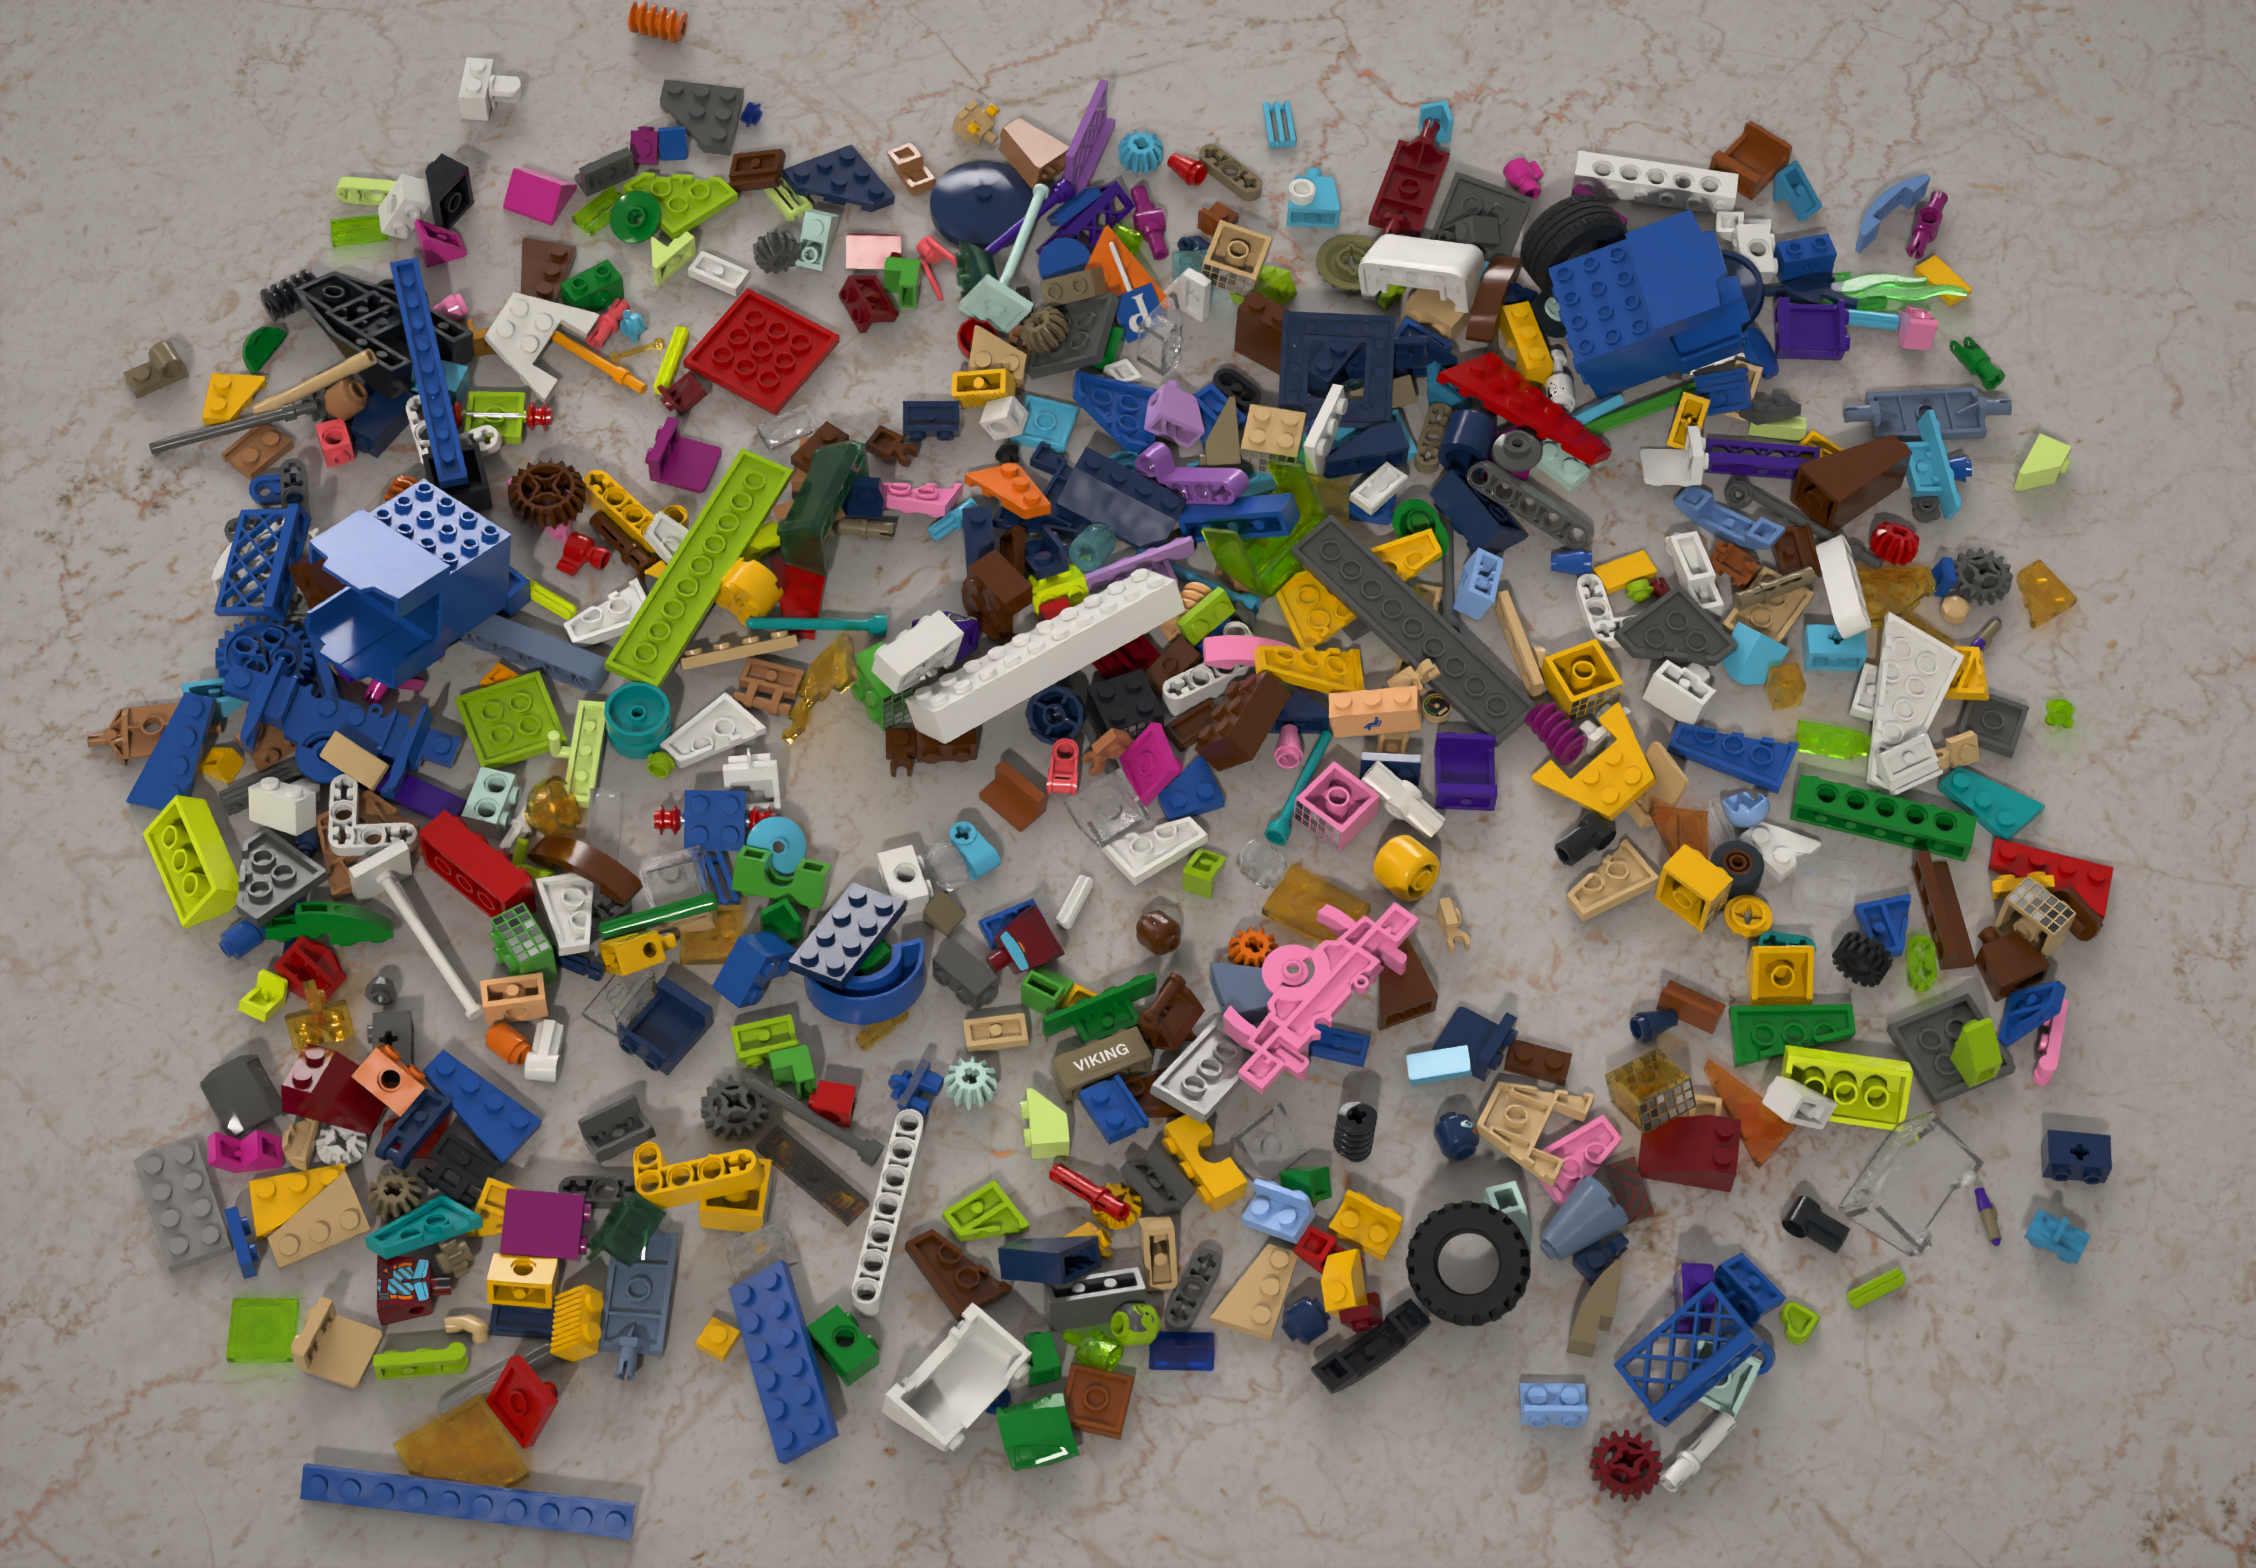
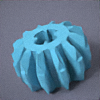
[1118,129,1163,175]

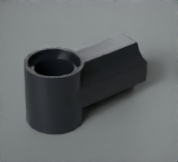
[1554,811,1616,867]
[1782,1195,1851,1254]

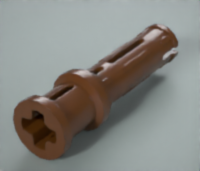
[589,511,659,580]

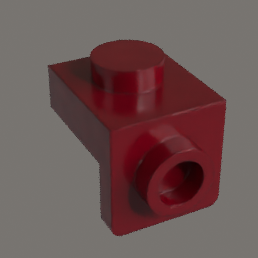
[657,371,708,416]
[1339,1292,1384,1332]

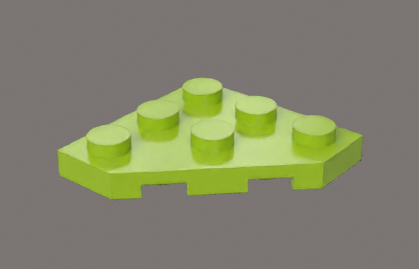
[623,172,738,240]

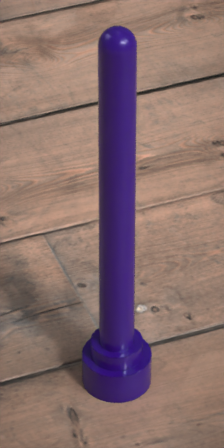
[974,179,1075,266]

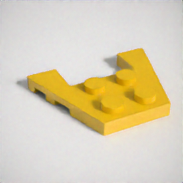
[1531,702,1656,821]

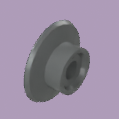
[1491,430,1542,472]

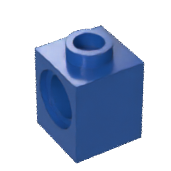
[500,565,530,618]

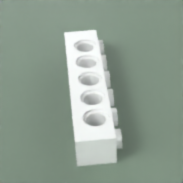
[1572,150,1739,214]

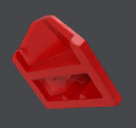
[272,936,347,1008]

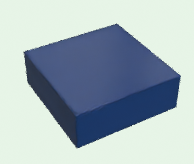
[1929,557,1958,598]

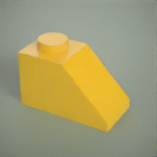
[1321,1249,1368,1319]

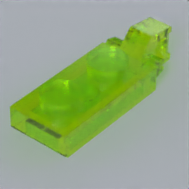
[1795,720,1871,761]

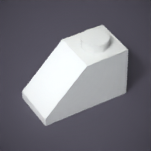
[1762,1076,1837,1130]

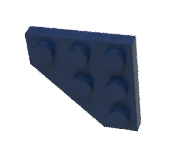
[782,145,895,212]

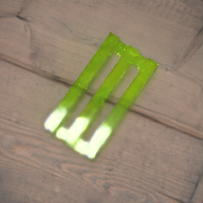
[572,186,623,236]
[330,214,388,247]

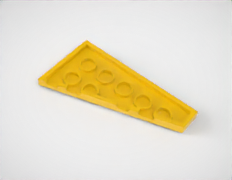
[1270,528,1442,650]

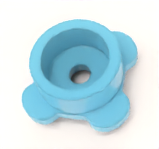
[620,310,645,343]

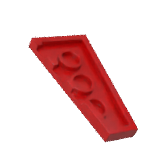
[1988,838,2114,923]

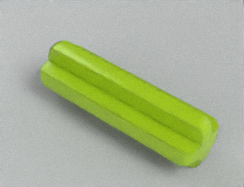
[1846,1268,1906,1309]

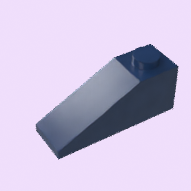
[1323,421,1409,480]

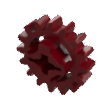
[1589,1429,1663,1502]

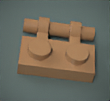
[733,657,805,716]

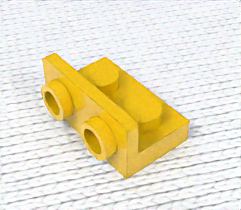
[1327,1190,1404,1262]

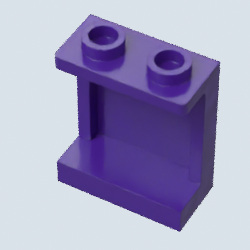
[1774,297,1850,361]
[1434,732,1498,811]

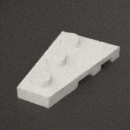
[564,577,646,648]

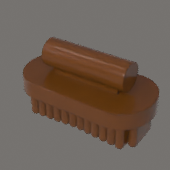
[2052,887,2103,941]

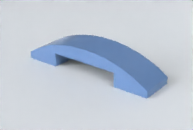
[1855,175,1931,253]
[1674,485,1785,550]

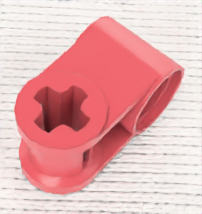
[1046,738,1079,797]

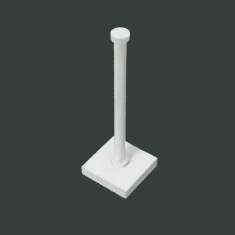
[349,839,484,1021]

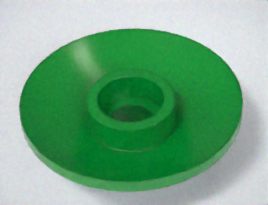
[610,191,662,244]

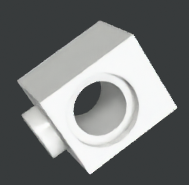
[980,395,1029,441]

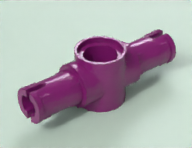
[1130,185,1169,260]
[1906,191,1948,259]

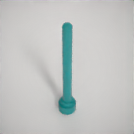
[746,614,887,637]
[1264,730,1332,845]

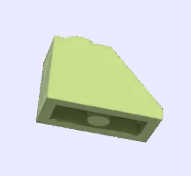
[2013,433,2072,491]

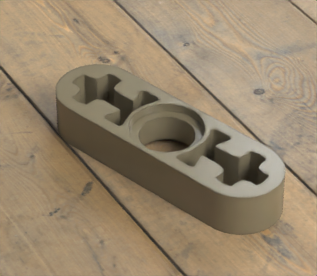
[1199,144,1262,201]
[1414,403,1453,474]

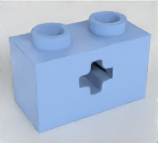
[1453,547,1504,620]

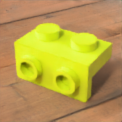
[1026,564,1089,618]

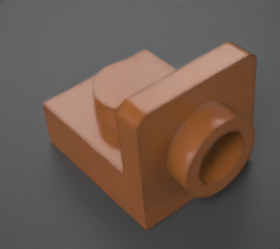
[1197,201,1239,237]

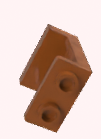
[1709,120,1792,201]

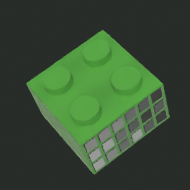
[850,641,913,732]
[489,902,558,985]

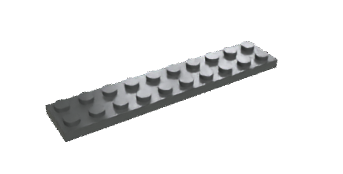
[1289,514,1537,748]

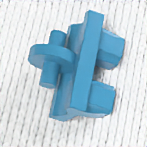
[2024,1209,2091,1264]

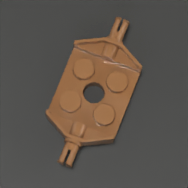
[87,703,222,766]

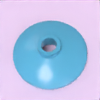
[746,816,807,876]

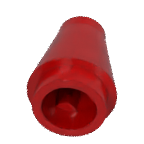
[1167,153,1207,186]

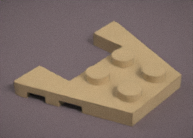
[1476,1081,1595,1187]

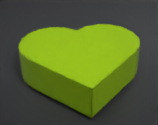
[1377,284,1407,309]
[1779,1302,1821,1345]

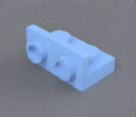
[1241,1178,1316,1244]
[1518,1383,1589,1428]

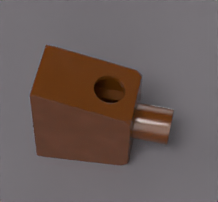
[1976,926,2050,1002]

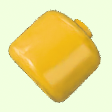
[1373,835,1440,902]

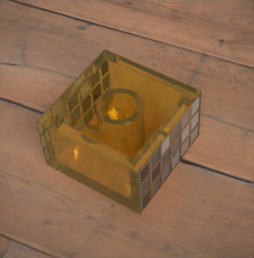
[1605,1048,1697,1134]

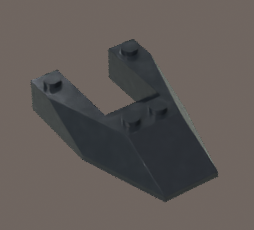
[293,271,473,400]

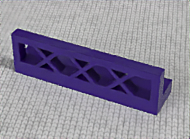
[1036,181,1135,256]
[1705,438,1820,480]

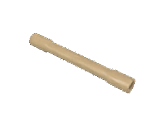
[253,349,377,415]

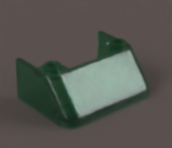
[776,440,870,577]

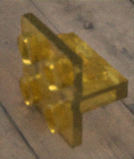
[284,979,355,1050]

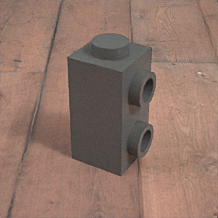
[932,940,998,1011]

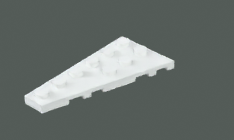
[1866,612,1964,797]

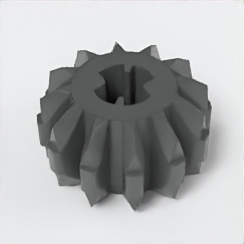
[753,228,800,275]

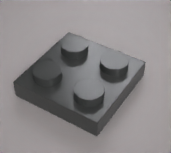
[1956,693,2029,758]

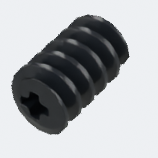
[260,269,317,322]
[1333,1102,1377,1163]

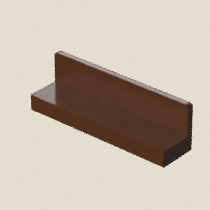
[1911,850,1976,970]

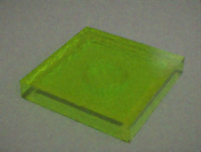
[226,1298,300,1363]

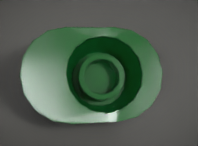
[1392,499,1449,564]

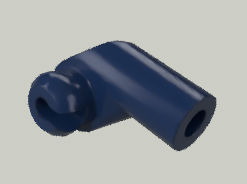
[1177,236,1210,257]

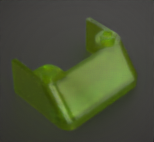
[1200,460,1328,598]

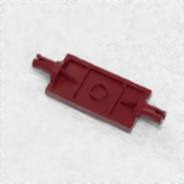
[1368,119,1450,238]

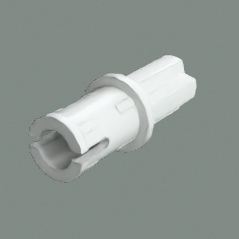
[499,800,543,856]

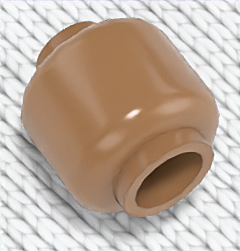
[324,378,368,420]

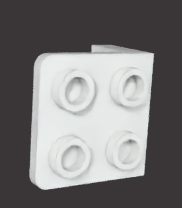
[1640,426,1709,487]

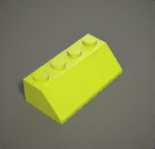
[143,795,239,928]
[1780,1045,1913,1132]

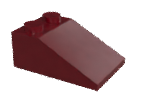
[281,1043,388,1135]
[1637,1115,1742,1192]

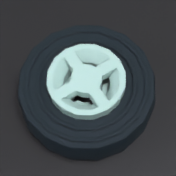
[1530,292,1567,338]

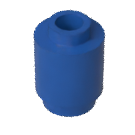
[219,918,266,960]

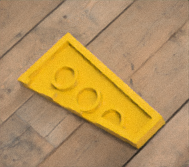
[1254,645,1365,694]

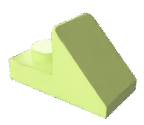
[651,231,696,286]

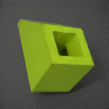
[1950,1017,2003,1088]

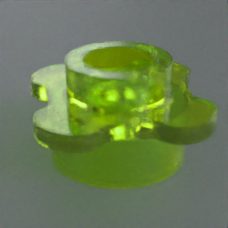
[2044,699,2075,728]

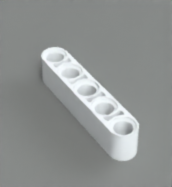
[1815,534,1872,640]

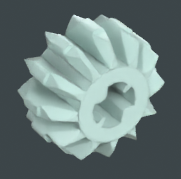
[944,1056,997,1111]

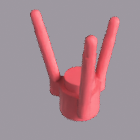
[916,236,970,301]

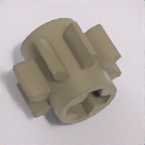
[434,1238,474,1279]

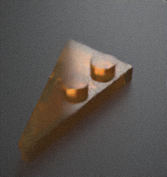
[1703,1059,1797,1169]

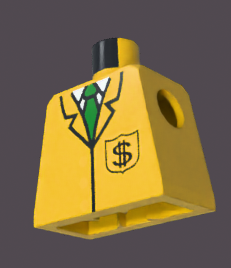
[598,929,677,976]

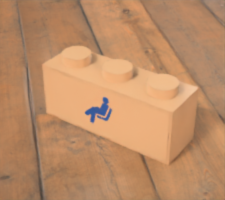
[1329,686,1422,738]

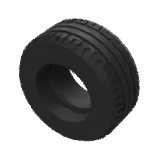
[1520,194,1628,298]

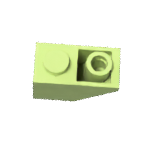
[1020,1088,1070,1159]

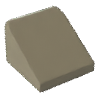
[923,890,966,937]

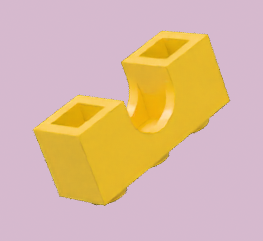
[1499,301,1554,388]
[1162,1114,1247,1213]

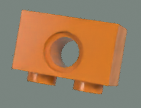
[351,1043,428,1117]

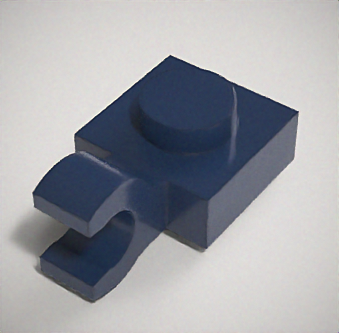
[1572,1232,1629,1286]

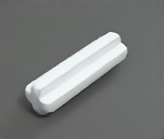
[1056,875,1093,929]

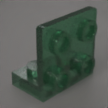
[586,1191,666,1268]

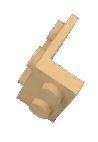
[1626,742,1689,829]
[290,1296,383,1389]

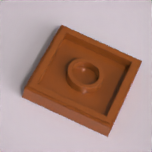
[1064,1362,1135,1440]

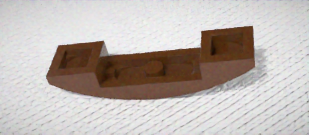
[1466,255,1522,344]
[527,835,643,906]

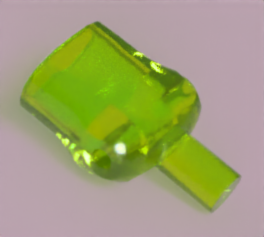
[1063,1329,1124,1372]

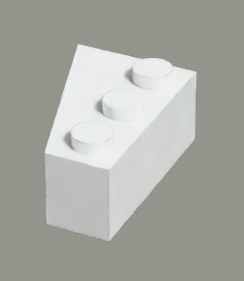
[871,610,964,694]

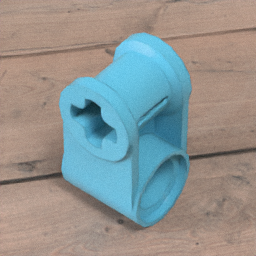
[948,821,1001,881]

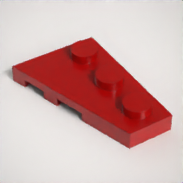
[770,557,828,640]

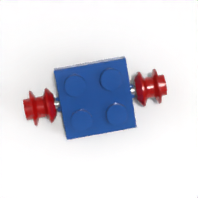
[654,790,776,851]

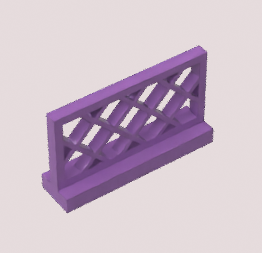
[1061,79,1115,195]

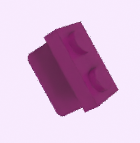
[645,416,722,493]

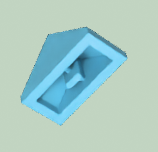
[181,678,246,722]

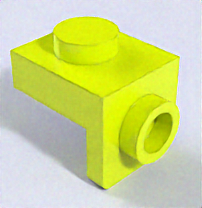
[238,969,288,1022]

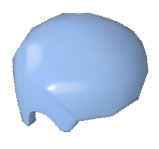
[1721,792,1770,828]

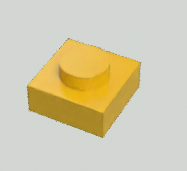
[695,1316,741,1362]

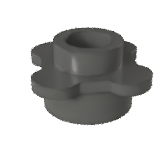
[1911,496,1941,523]
[1230,602,1256,632]

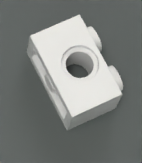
[378,174,430,239]
[1731,223,1778,285]
[877,845,933,917]

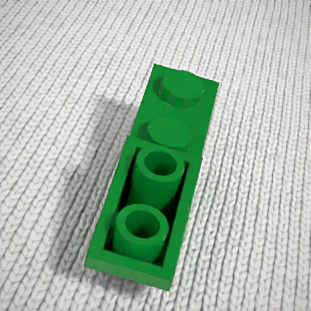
[265,901,394,947]

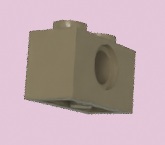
[1039,267,1108,308]

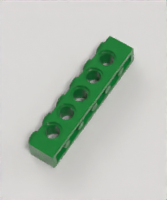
[1789,774,1977,862]

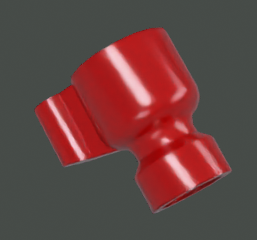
[556,531,611,576]

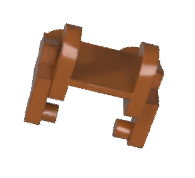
[1709,540,1762,591]

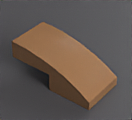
[887,143,936,196]

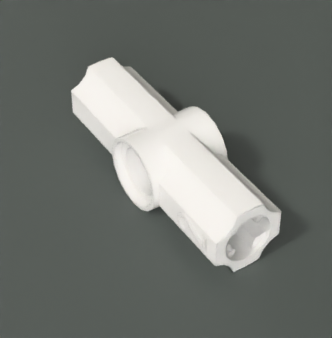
[1361,760,1446,840]

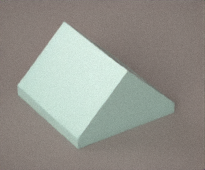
[1680,1331,1762,1419]

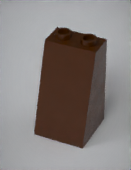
[1790,434,1912,532]

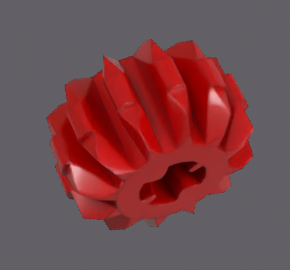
[1869,521,1920,566]

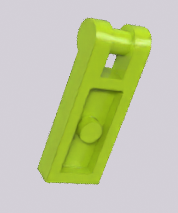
[373,1342,469,1380]

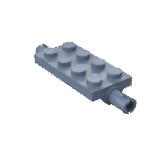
[1843,387,2012,442]
[598,1198,679,1381]

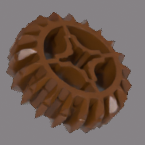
[508,458,587,531]

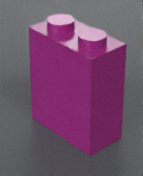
[500,1188,592,1262]

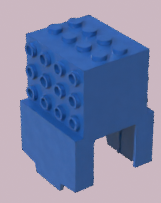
[1548,209,1751,399]
[307,479,511,689]

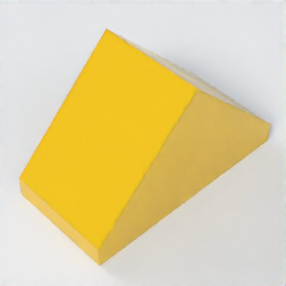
[1666,391,1711,449]

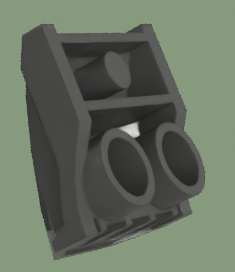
[200,1054,289,1138]

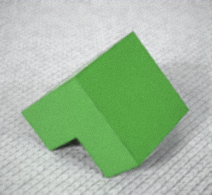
[884,256,921,309]
[1021,965,1074,1016]
[768,1044,816,1101]

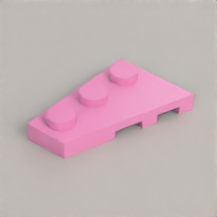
[883,483,963,518]
[1535,1114,1622,1208]

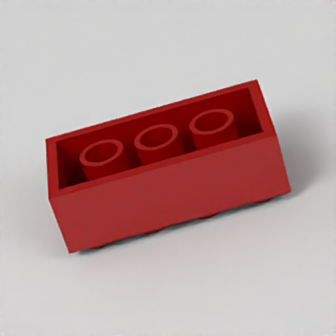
[418,809,537,918]

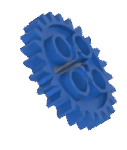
[215,616,313,686]

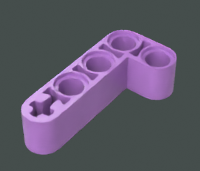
[1135,442,1249,505]

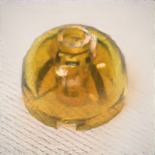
[524,776,581,838]

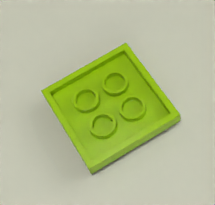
[454,670,568,769]

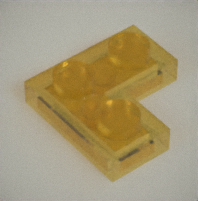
[679,905,743,965]

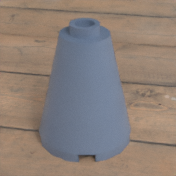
[1539,1175,1629,1261]

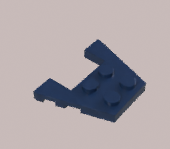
[992,441,1090,539]

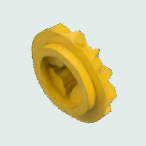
[1723,895,1773,940]
[1091,1181,1142,1230]

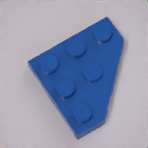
[1072,370,1157,454]

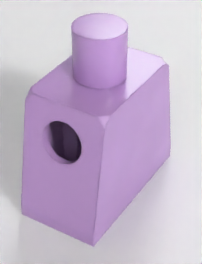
[1144,380,1205,449]

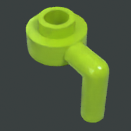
[512,837,555,887]

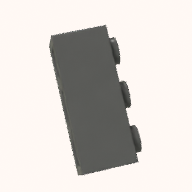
[1044,1267,1146,1332]

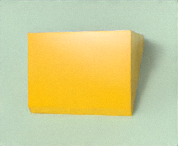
[1746,945,1815,1006]

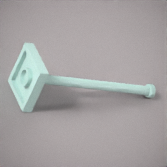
[957,184,1050,338]

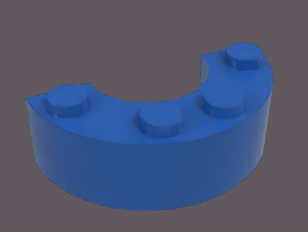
[804,937,927,1026]

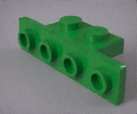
[1042,973,1157,1046]

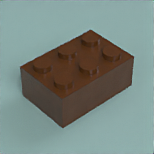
[1194,671,1291,772]

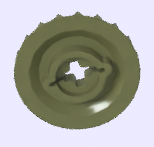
[1316,235,1375,294]

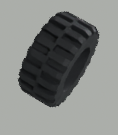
[1406,1201,1531,1327]

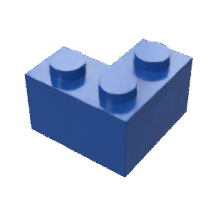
[712,930,797,1008]

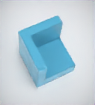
[1418,101,1454,144]

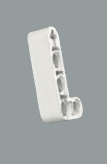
[1161,621,1256,716]

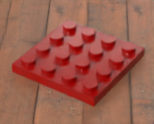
[683,288,840,416]

